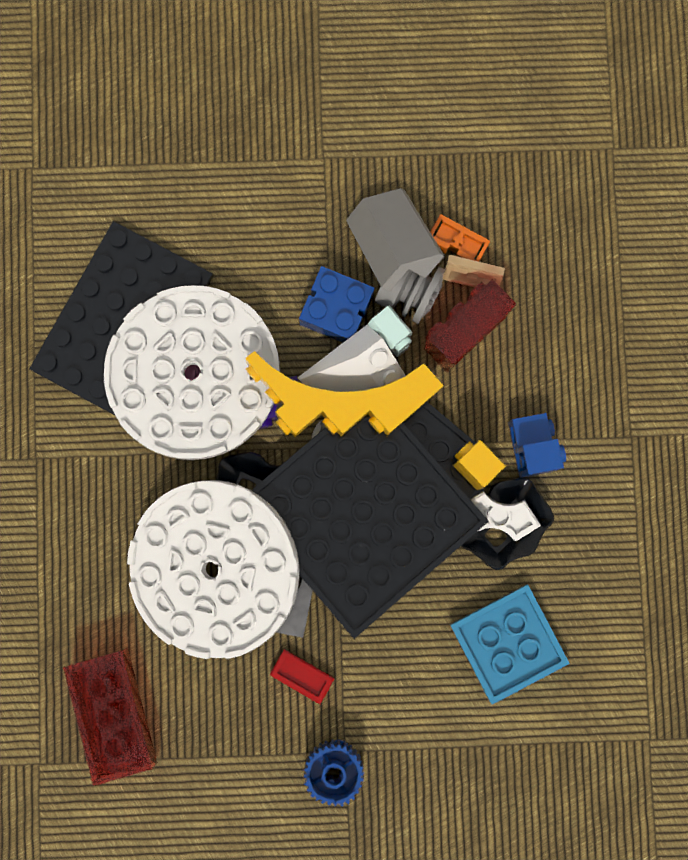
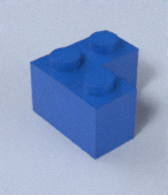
[508,413,566,478]

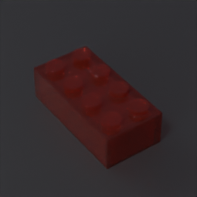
[63,648,158,786]

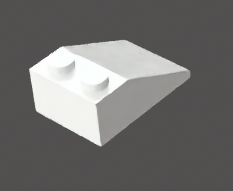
[298,325,406,392]

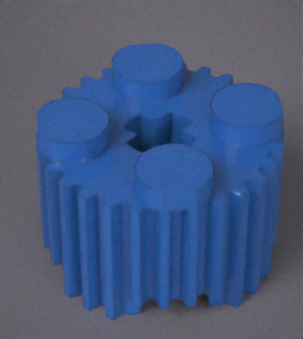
[304,739,364,806]

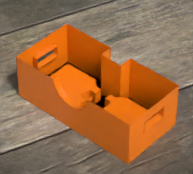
[430,214,490,262]

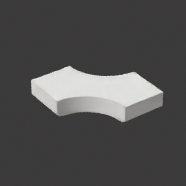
[470,491,541,541]

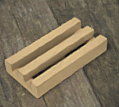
[443,255,505,292]

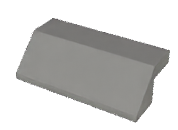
[346,188,444,291]

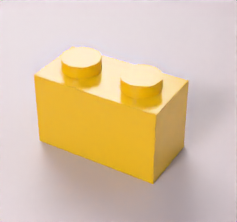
[453,440,505,490]

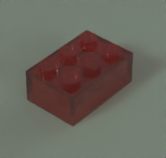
[424,279,517,373]

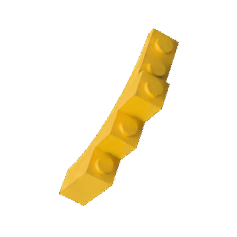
[245,351,443,437]

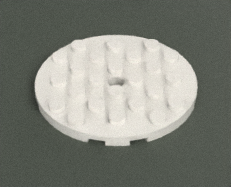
[104,285,280,460]
[127,480,299,659]

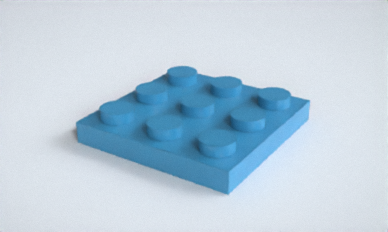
[449,584,570,705]

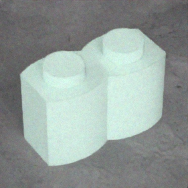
[368,305,413,357]

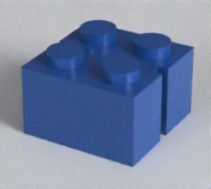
[299,266,375,343]

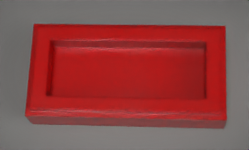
[270,649,335,704]

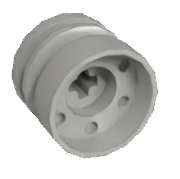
[374,267,445,324]

